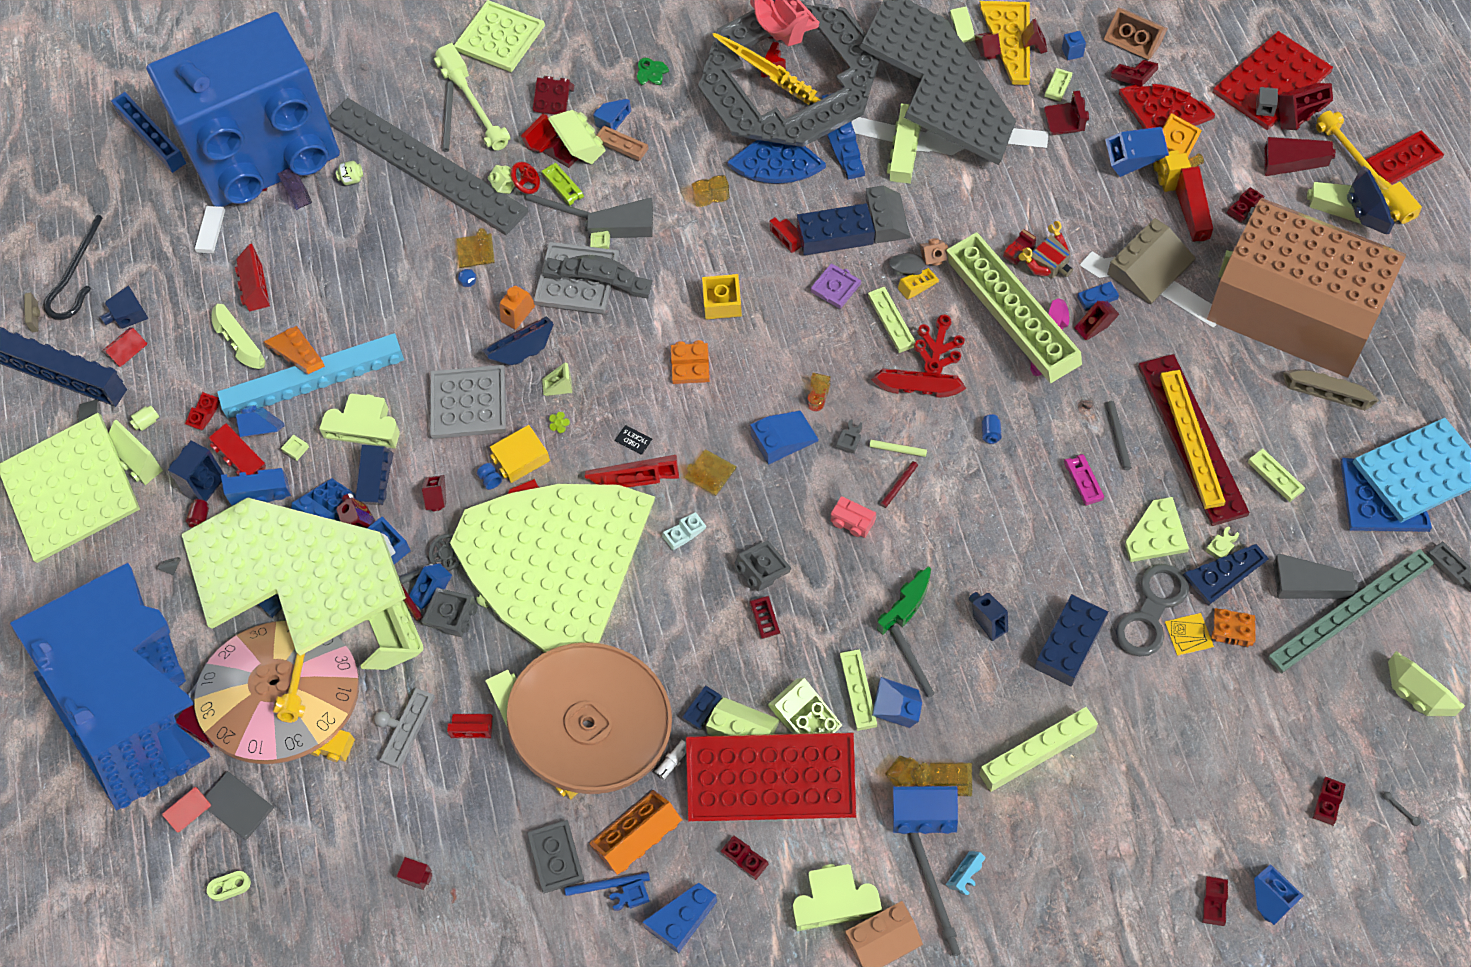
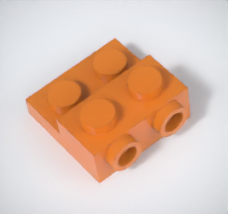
[671,340,710,384]

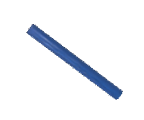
[565,872,650,896]

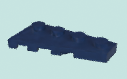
[1183,544,1269,606]

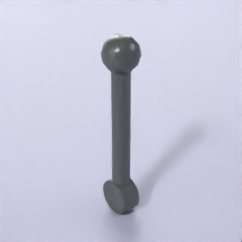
[1383,792,1421,826]

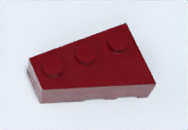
[1278,83,1333,130]

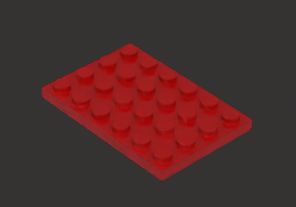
[1212,31,1333,130]

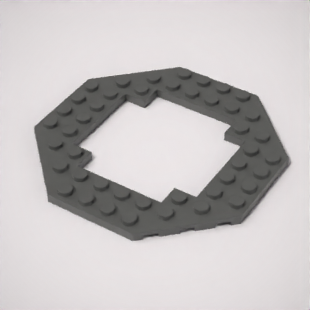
[698,0,880,147]

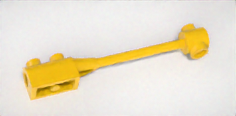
[1316,110,1422,224]
[273,653,306,723]

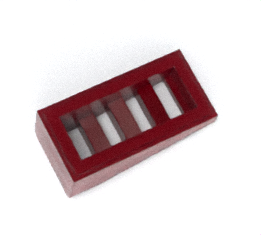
[749,596,780,639]

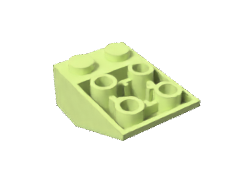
[768,678,842,734]

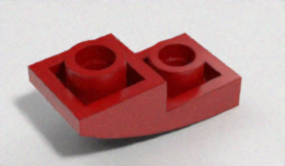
[185,392,220,430]

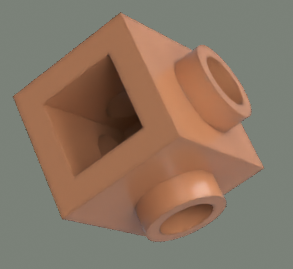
[920,238,949,266]

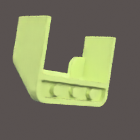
[360,600,423,670]

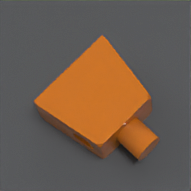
[499,285,536,330]

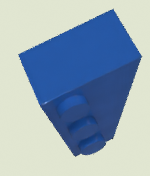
[221,468,291,506]
[642,883,717,954]

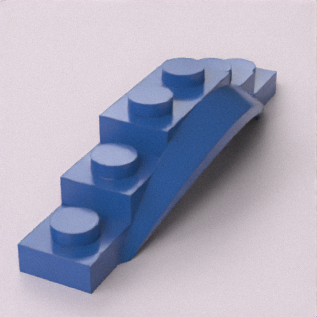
[822,93,865,180]

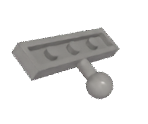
[374,688,435,770]

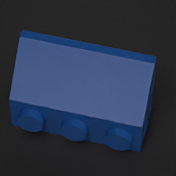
[892,786,958,834]

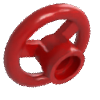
[511,162,540,194]

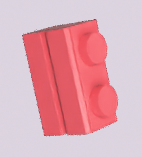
[831,496,876,538]

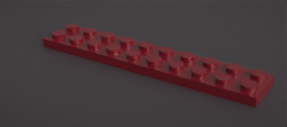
[1138,354,1250,526]

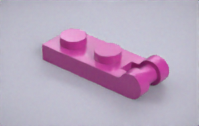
[1064,454,1104,506]

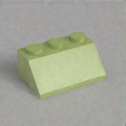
[548,110,606,164]
[109,420,163,485]
[706,697,780,736]

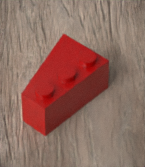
[209,423,266,476]

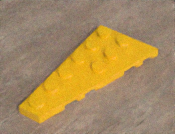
[979,1,1030,85]

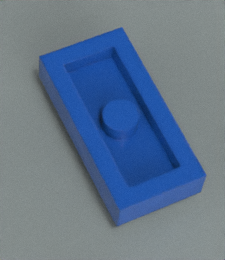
[1077,281,1119,311]

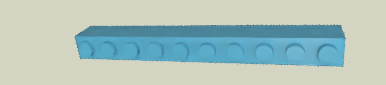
[217,333,404,419]

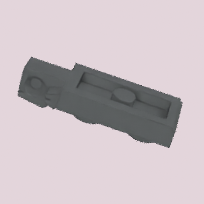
[1427,541,1471,592]

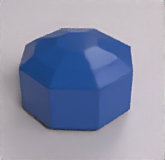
[458,269,477,287]

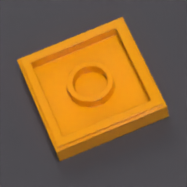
[1163,113,1202,157]

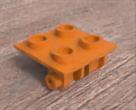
[1211,608,1256,647]

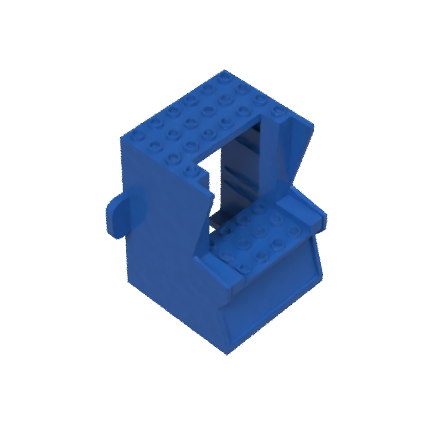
[10,563,211,811]

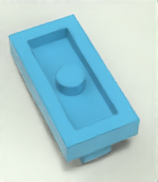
[946,851,986,895]

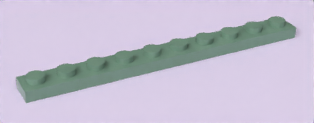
[1267,549,1434,674]

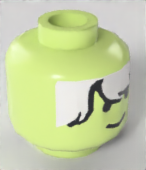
[336,161,363,185]

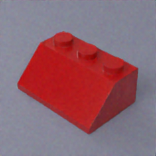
[235,244,270,312]

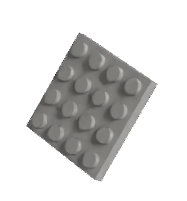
[534,242,619,314]
[431,365,507,439]

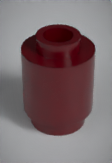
[185,499,209,528]

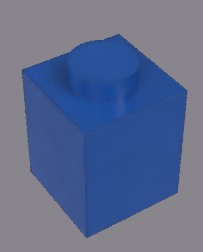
[1062,31,1086,61]

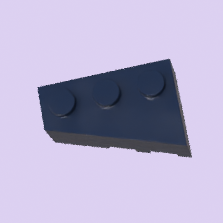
[356,445,394,505]

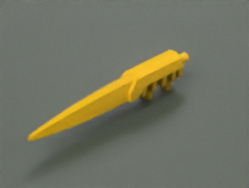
[712,33,821,105]

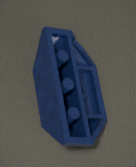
[1347,166,1395,235]
[482,316,554,365]

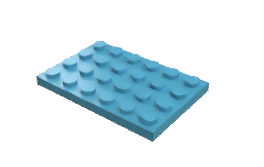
[1353,418,1471,523]

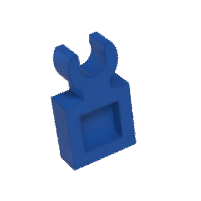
[609,880,650,911]

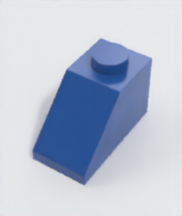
[593,99,631,130]
[409,563,452,609]

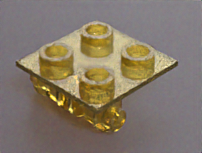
[456,228,495,268]
[684,449,737,496]

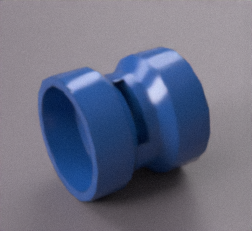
[477,463,502,490]

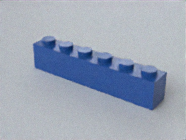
[111,92,187,173]

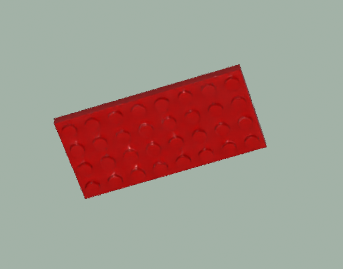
[686,732,856,822]

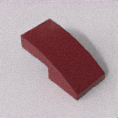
[1202,876,1228,926]

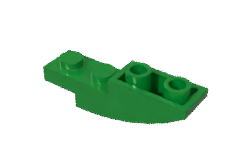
[877,566,931,635]

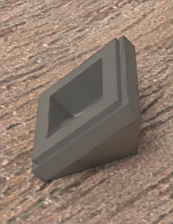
[158,557,181,575]

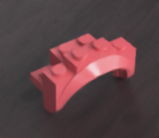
[750,0,820,47]

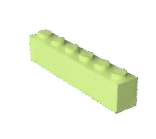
[979,707,1098,792]

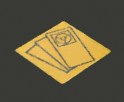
[1165,613,1214,656]

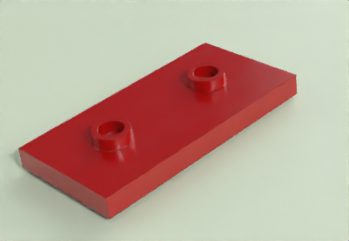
[1366,130,1444,185]

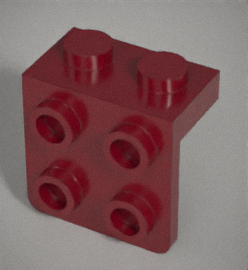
[533,76,575,115]
[1044,90,1089,135]

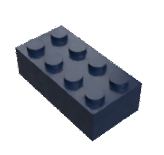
[796,203,875,256]
[1035,594,1109,687]

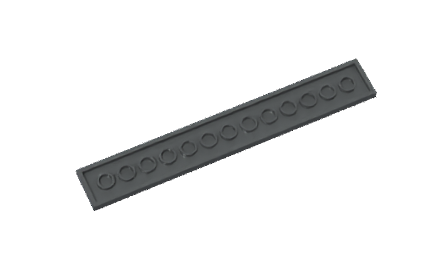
[327,98,528,235]

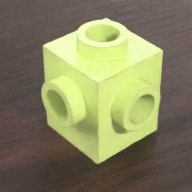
[488,165,519,194]

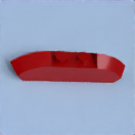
[871,368,966,398]

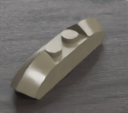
[1283,369,1379,411]

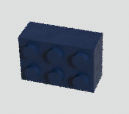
[168,440,224,502]

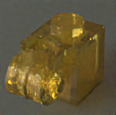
[885,756,932,787]

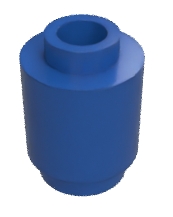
[982,414,1002,444]

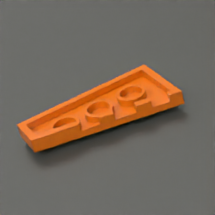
[263,326,325,374]

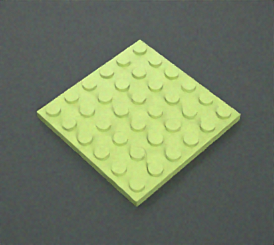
[0,413,140,563]

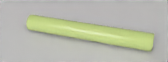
[870,440,927,457]

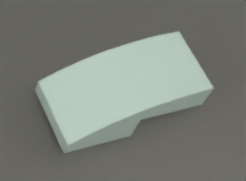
[662,512,706,550]

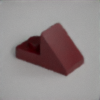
[1021,18,1048,54]
[543,137,579,168]

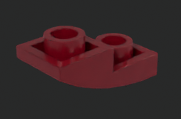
[1227,187,1265,223]
[1313,777,1346,826]
[721,835,769,880]

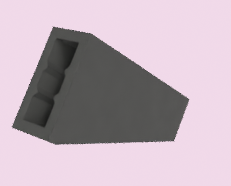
[584,198,653,238]
[1273,554,1358,599]

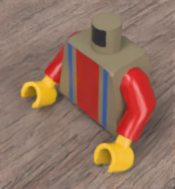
[1019,221,1073,278]

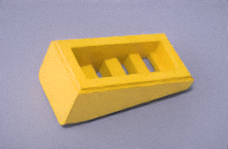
[898,268,939,300]

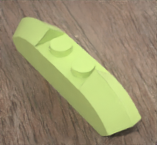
[211,304,266,369]

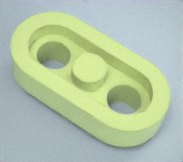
[207,871,251,901]

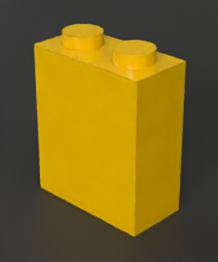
[490,425,550,483]

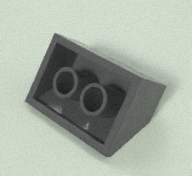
[866,185,910,244]

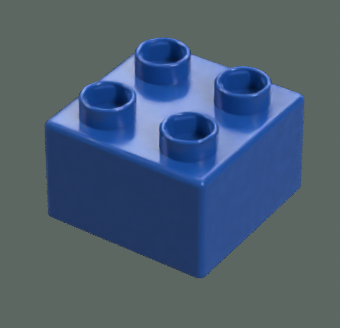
[146,12,340,207]

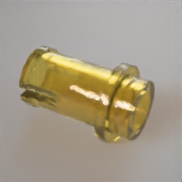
[1188,153,1204,167]

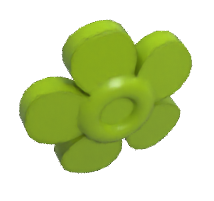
[549,412,570,433]

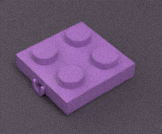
[811,263,861,309]

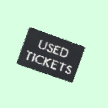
[614,425,653,455]

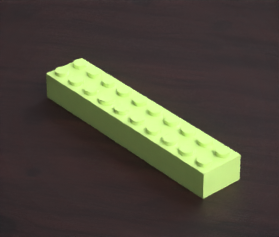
[946,232,1082,384]

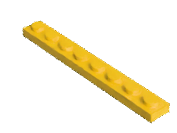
[1160,370,1225,509]

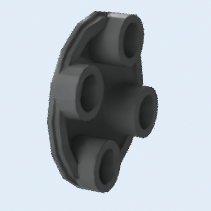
[889,253,925,276]

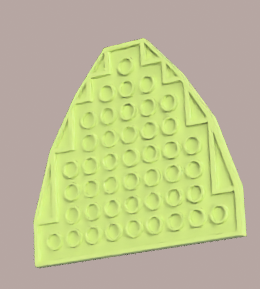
[450,484,655,653]

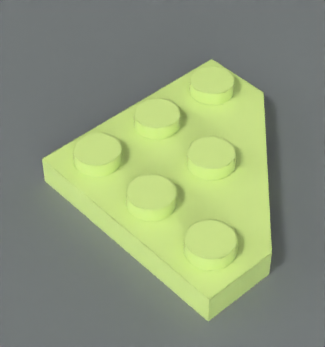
[1125,497,1189,562]

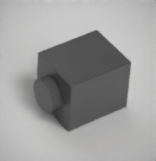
[1256,87,1278,116]

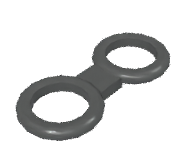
[1116,564,1189,657]

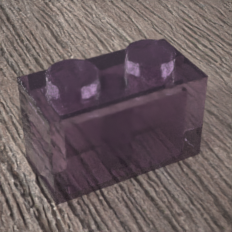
[278,168,312,210]

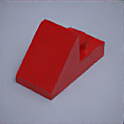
[761,41,786,78]

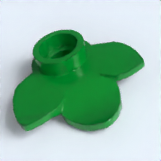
[637,58,669,86]

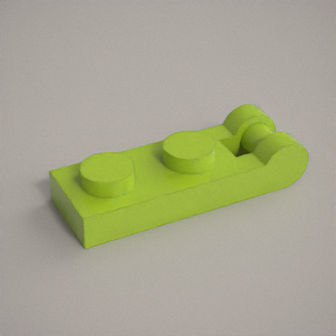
[542,162,584,206]

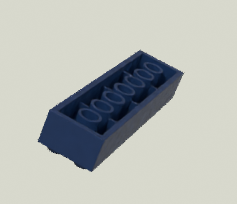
[0,327,127,407]

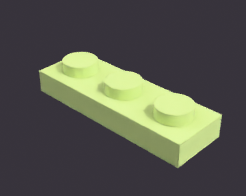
[1248,449,1305,502]

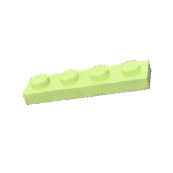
[868,287,915,353]
[840,649,877,731]

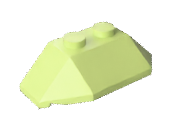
[1388,651,1464,716]

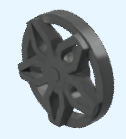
[429,534,461,571]

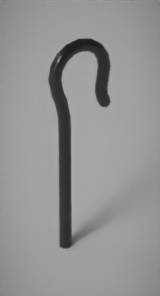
[43,215,103,320]

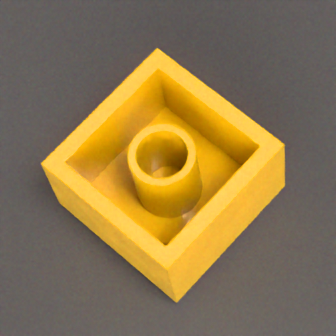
[702,274,742,319]

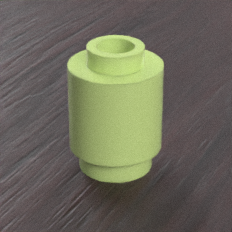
[130,405,159,431]

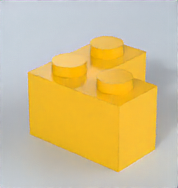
[1153,150,1191,192]

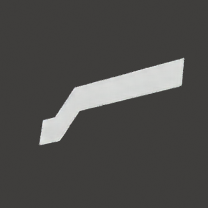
[852,117,965,155]
[917,128,1049,152]
[1080,251,1217,328]

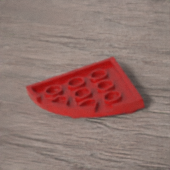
[1119,84,1215,129]

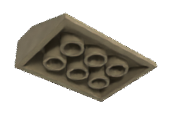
[1107,218,1195,304]

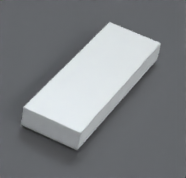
[195,206,225,253]

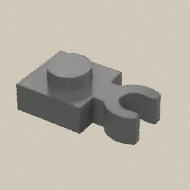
[836,419,862,454]

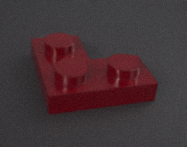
[1111,60,1158,86]

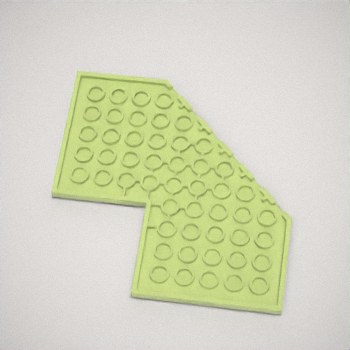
[182,498,406,656]

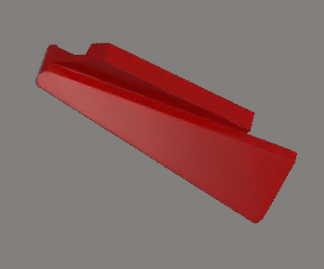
[585,455,679,488]

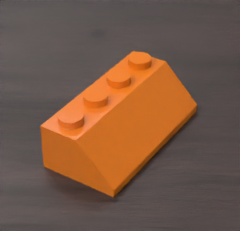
[589,790,682,875]

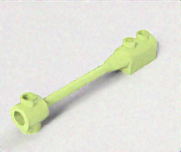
[433,43,510,150]

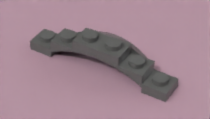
[543,255,652,299]

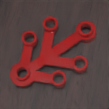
[914,314,965,374]

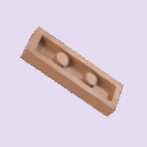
[597,126,649,161]

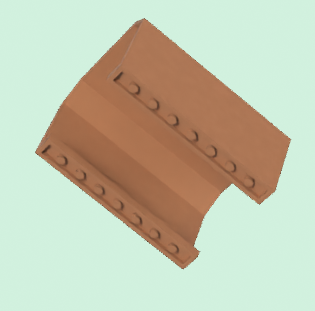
[1207,198,1406,378]

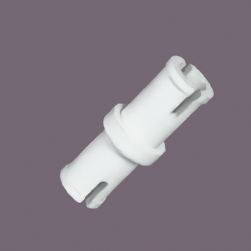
[655,740,687,780]

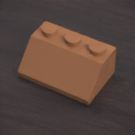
[1104,8,1168,60]
[845,901,923,967]

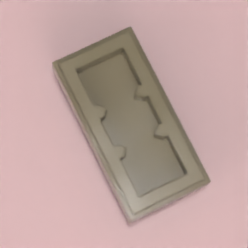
[24,292,40,333]

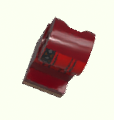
[1003,229,1036,265]

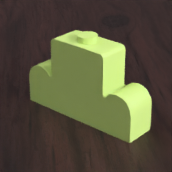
[320,394,400,448]
[793,864,882,931]

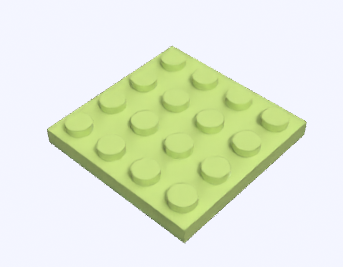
[454,0,545,72]

